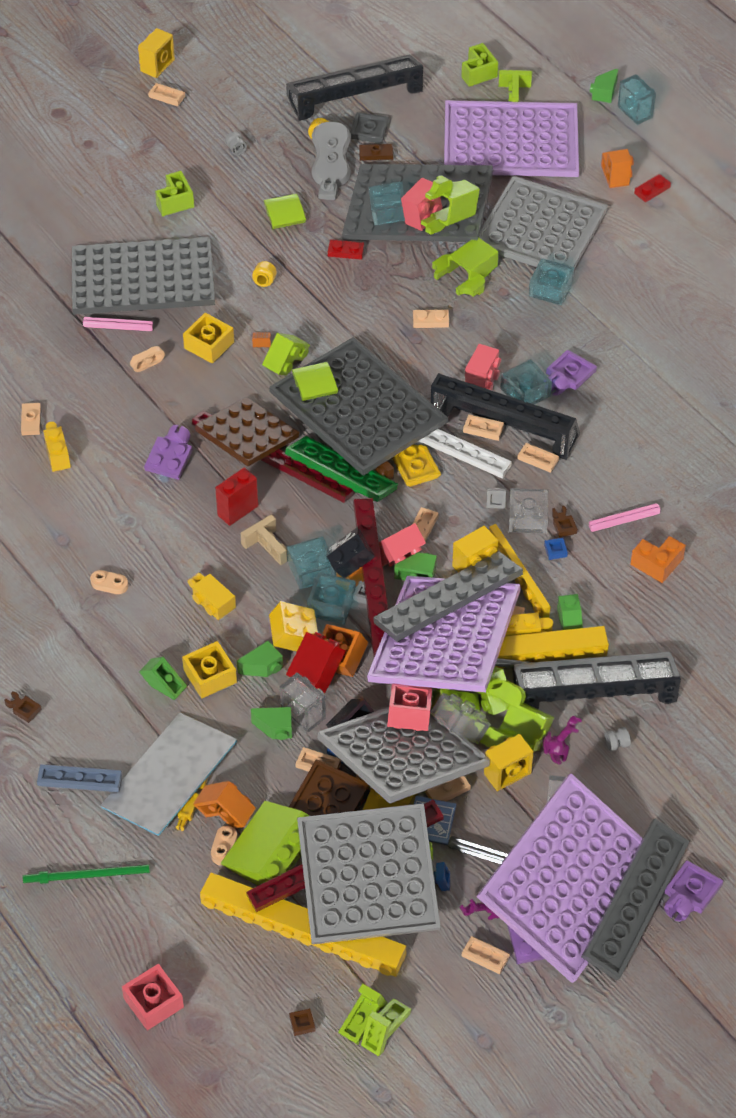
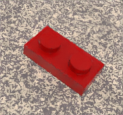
[634,174,671,202]
[328,239,364,260]

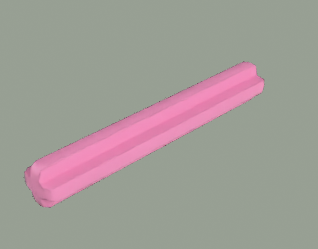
[83,317,153,332]
[589,503,660,532]

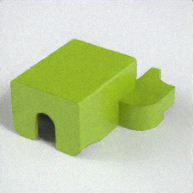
[421,175,480,235]
[432,237,498,297]
[474,680,554,752]

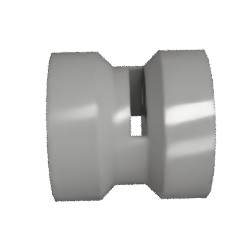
[225,132,247,155]
[604,727,631,751]

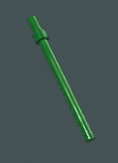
[22,865,150,884]

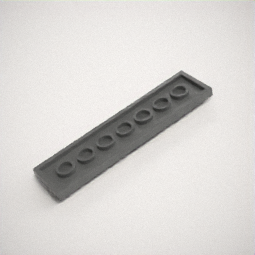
[373,551,523,642]
[581,818,690,981]

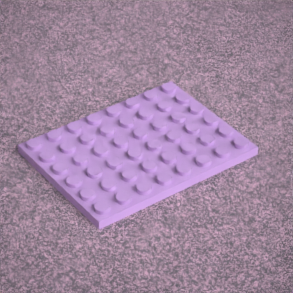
[444,100,579,177]
[367,576,520,692]
[476,774,642,983]

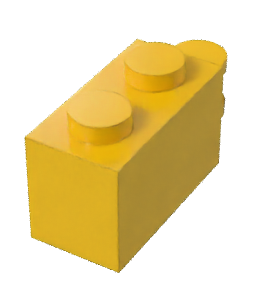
[43,422,71,472]
[188,572,236,620]
[505,612,553,636]

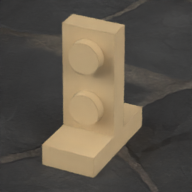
[241,515,287,565]

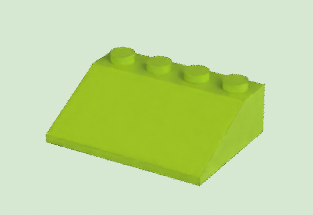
[221,801,310,886]

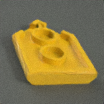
[392,444,441,487]

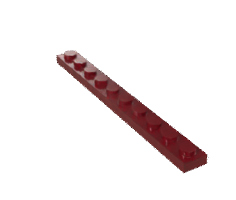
[192,411,355,503]
[353,498,388,657]
[246,799,444,912]

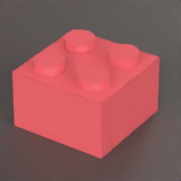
[401,178,442,231]
[465,344,501,390]
[379,523,426,567]
[387,684,432,731]
[122,964,184,1031]

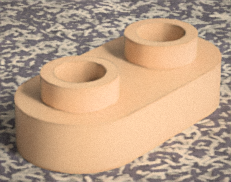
[130,346,165,372]
[90,570,128,594]
[211,826,237,865]

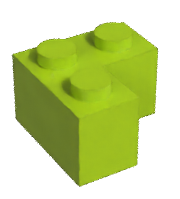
[461,43,498,87]
[155,171,194,217]
[262,333,310,376]
[473,667,510,715]

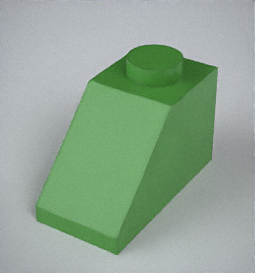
[590,69,618,103]
[394,552,437,581]
[557,594,583,630]
[237,641,283,677]
[139,657,187,700]
[251,707,292,740]

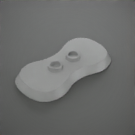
[311,122,351,186]

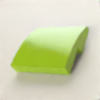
[264,193,306,229]
[292,362,338,401]

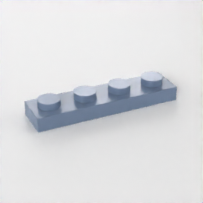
[37,764,122,792]

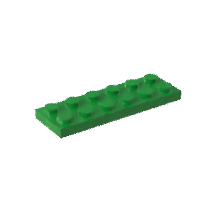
[285,436,398,502]

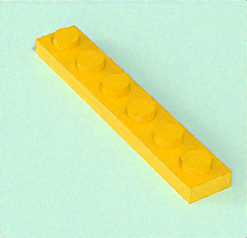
[489,524,551,618]

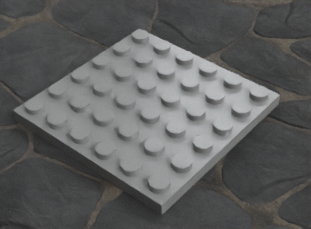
[479,176,608,278]
[317,707,490,804]
[297,803,441,945]

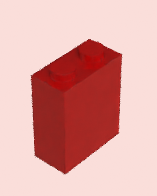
[215,467,258,526]
[286,632,346,694]

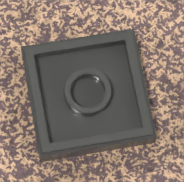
[350,112,389,144]

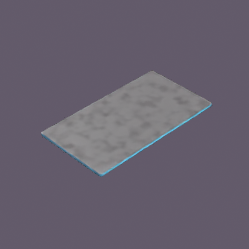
[101,713,237,836]

